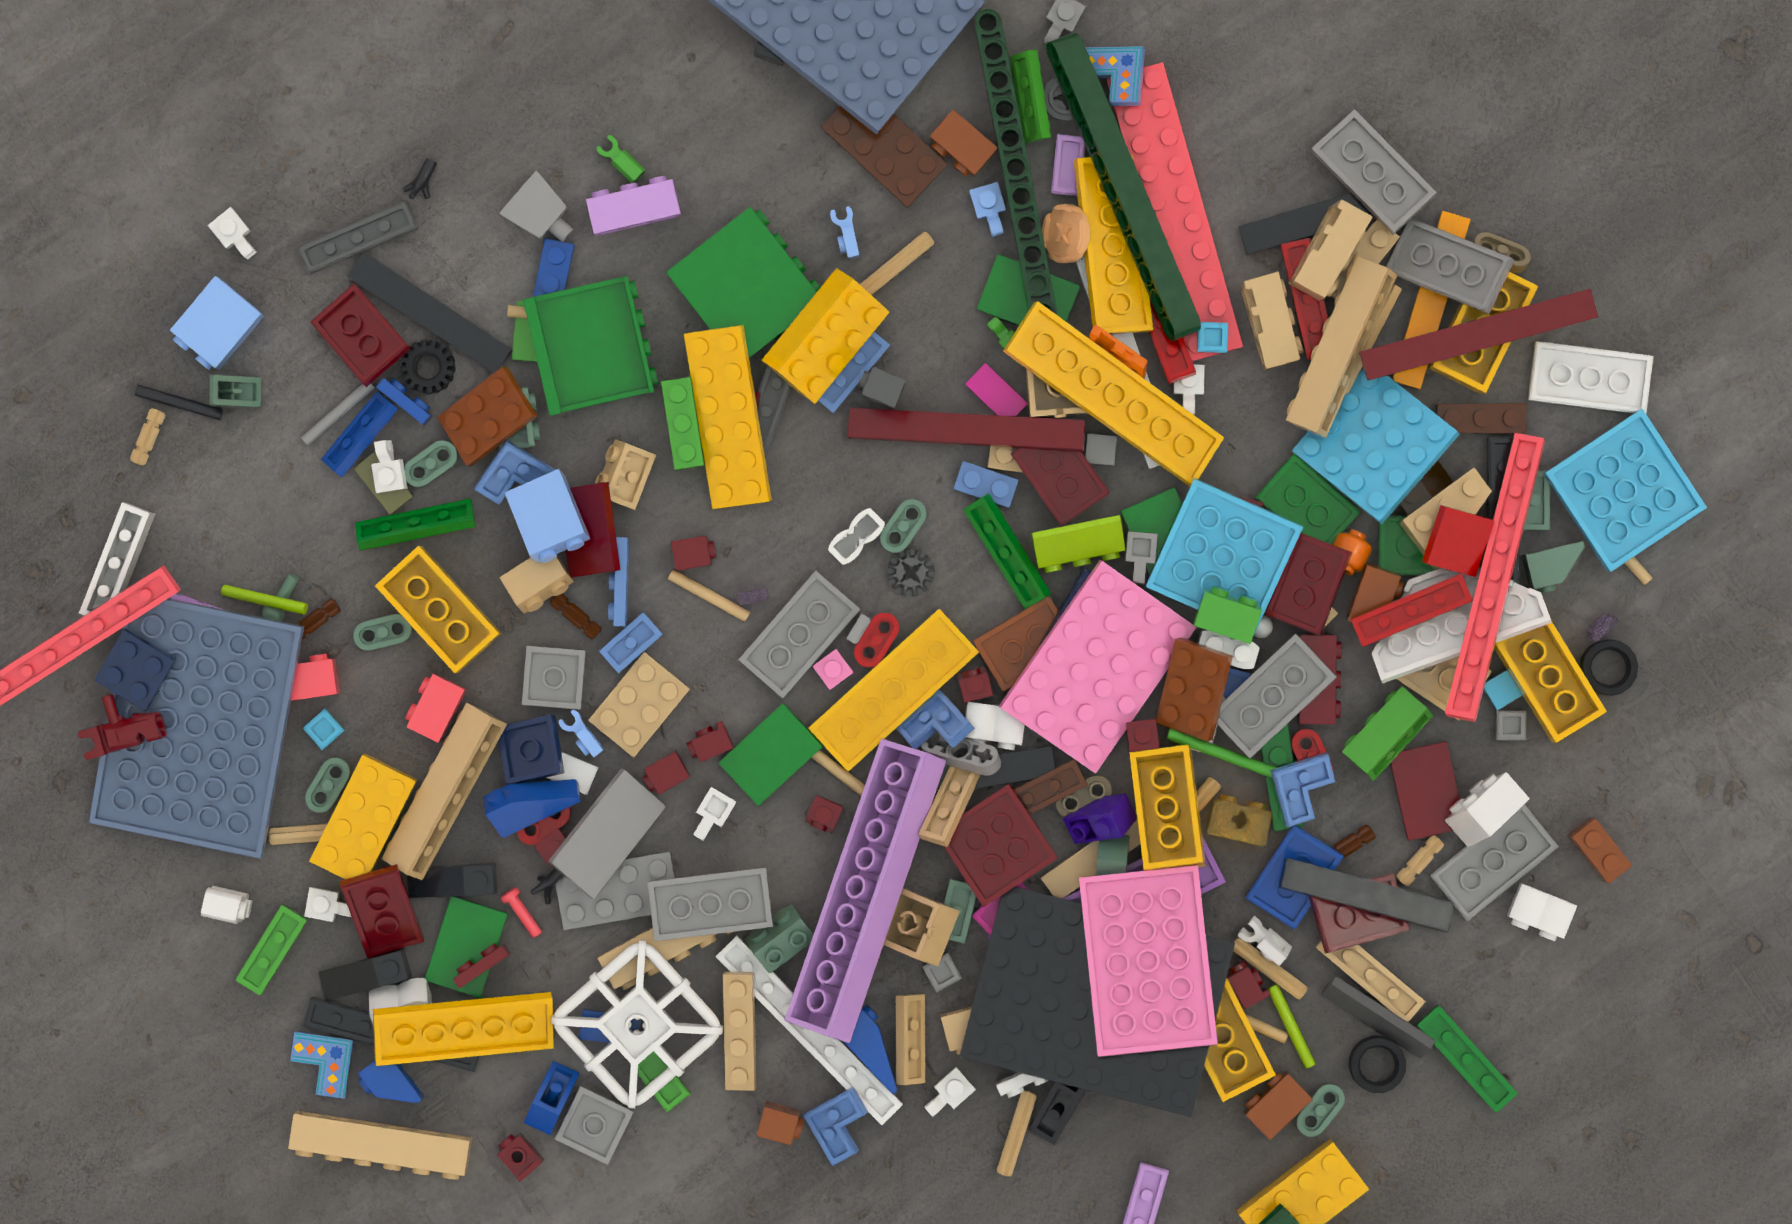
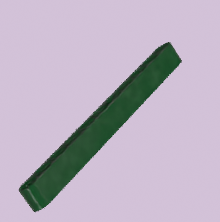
[975,9,1057,315]
[1046,32,1201,341]

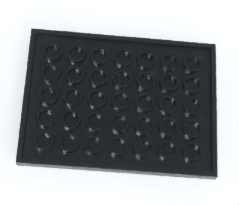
[959,887,1235,1118]

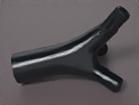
[403,159,437,199]
[530,868,564,904]

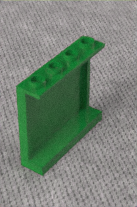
[666,207,820,359]
[523,276,658,416]

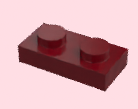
[453,943,511,989]

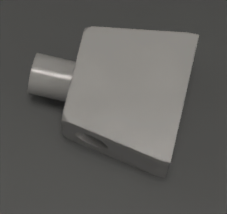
[499,171,574,242]

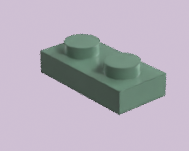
[1523,471,1550,530]
[944,879,976,944]

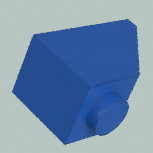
[358,1060,425,1103]
[524,1061,580,1135]

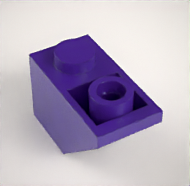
[1063,793,1137,844]

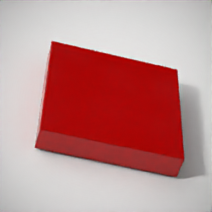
[1422,505,1494,577]

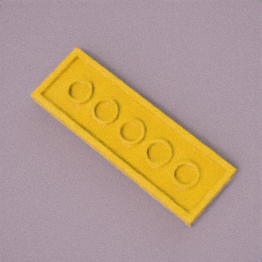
[1073,155,1153,334]
[684,325,772,509]
[808,609,979,772]
[373,992,554,1066]

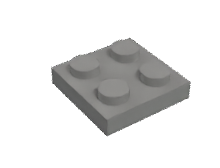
[522,646,586,710]
[555,1085,634,1165]

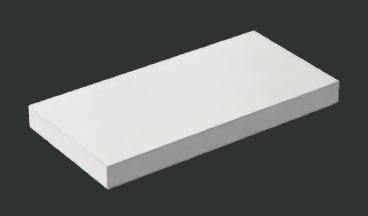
[1527,341,1653,414]

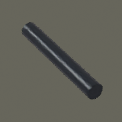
[135,384,224,420]

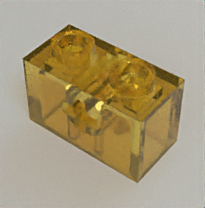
[1205,794,1273,847]

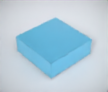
[1197,322,1228,353]
[1484,670,1523,710]
[303,708,345,750]

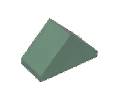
[209,375,261,407]
[1096,835,1130,876]

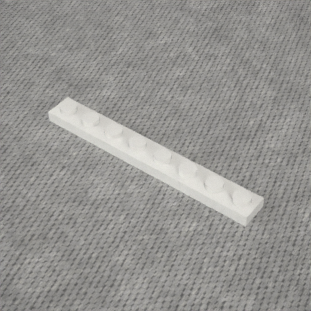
[716,935,903,1125]

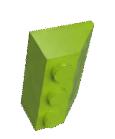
[1030,515,1125,573]

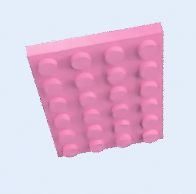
[998,560,1197,774]
[1079,865,1218,1057]

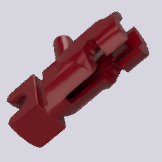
[78,694,167,760]

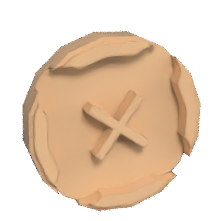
[1041,204,1090,263]

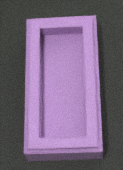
[1051,134,1086,197]

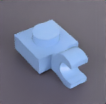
[969,182,1006,237]
[830,206,859,260]
[559,710,605,757]

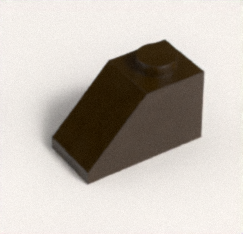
[1398,460,1453,516]

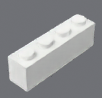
[79,502,155,616]

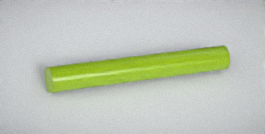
[221,584,308,615]
[1267,984,1316,1069]

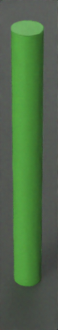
[1166,728,1277,778]

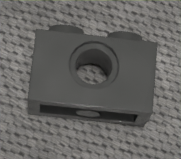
[858,367,906,410]

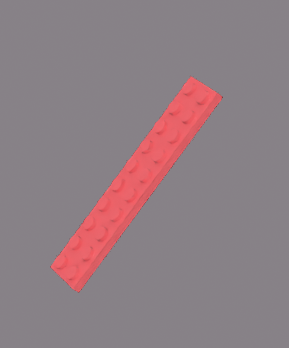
[1106,62,1243,362]

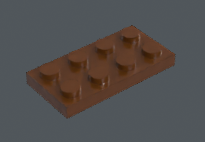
[821,106,948,208]

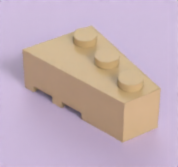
[1288,199,1373,301]
[1240,271,1303,371]
[1399,468,1492,570]

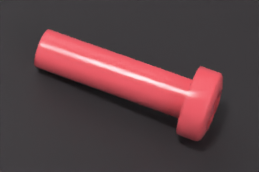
[500,887,542,938]

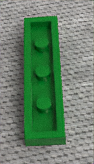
[963,493,1051,610]
[355,498,476,551]
[1261,724,1303,831]
[1416,1004,1518,1113]

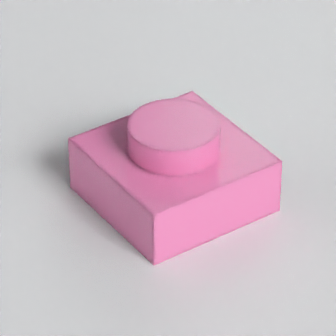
[812,649,854,690]

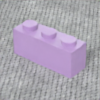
[586,176,682,236]

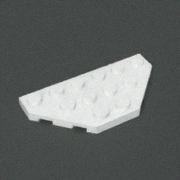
[1372,567,1552,683]

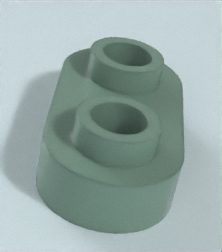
[404,440,458,487]
[880,499,927,553]
[353,614,413,651]
[305,757,351,813]
[1296,1083,1345,1137]

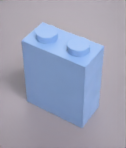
[170,276,265,370]
[505,469,590,563]

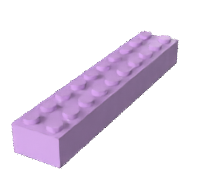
[784,738,946,1043]

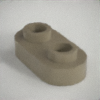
[1473,232,1531,273]
[1056,775,1112,817]

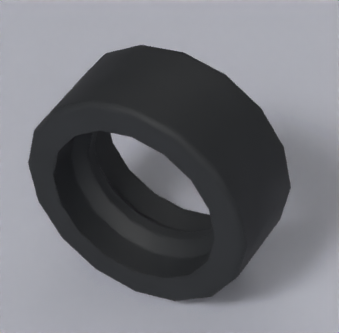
[1579,639,1638,696]
[1348,1036,1406,1093]

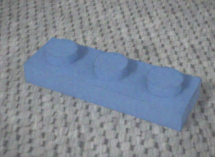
[818,332,890,413]
[608,537,629,627]

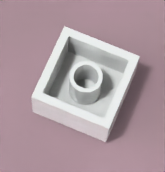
[1445,772,1530,847]

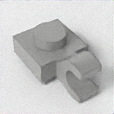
[1043,0,1086,44]
[1125,531,1158,584]

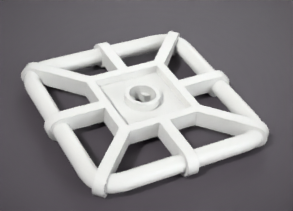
[551,940,723,1109]

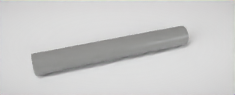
[301,383,375,446]

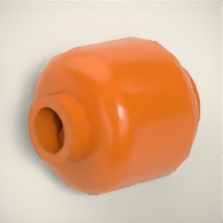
[1333,529,1372,576]

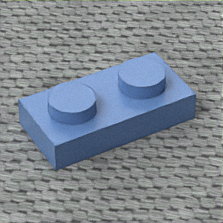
[953,461,1019,508]
[599,612,663,674]

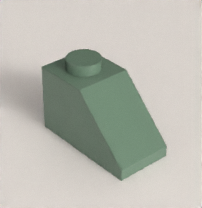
[1522,541,1585,594]

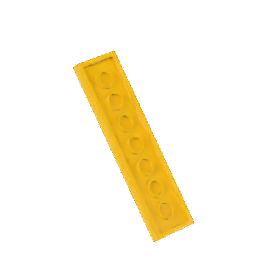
[1003,301,1224,487]

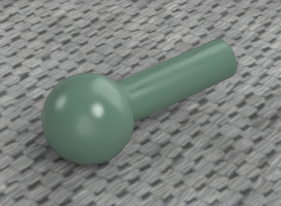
[261,573,299,621]

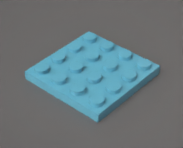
[1292,368,1460,525]
[1543,409,1707,573]
[1146,478,1303,634]

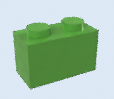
[1194,586,1262,644]

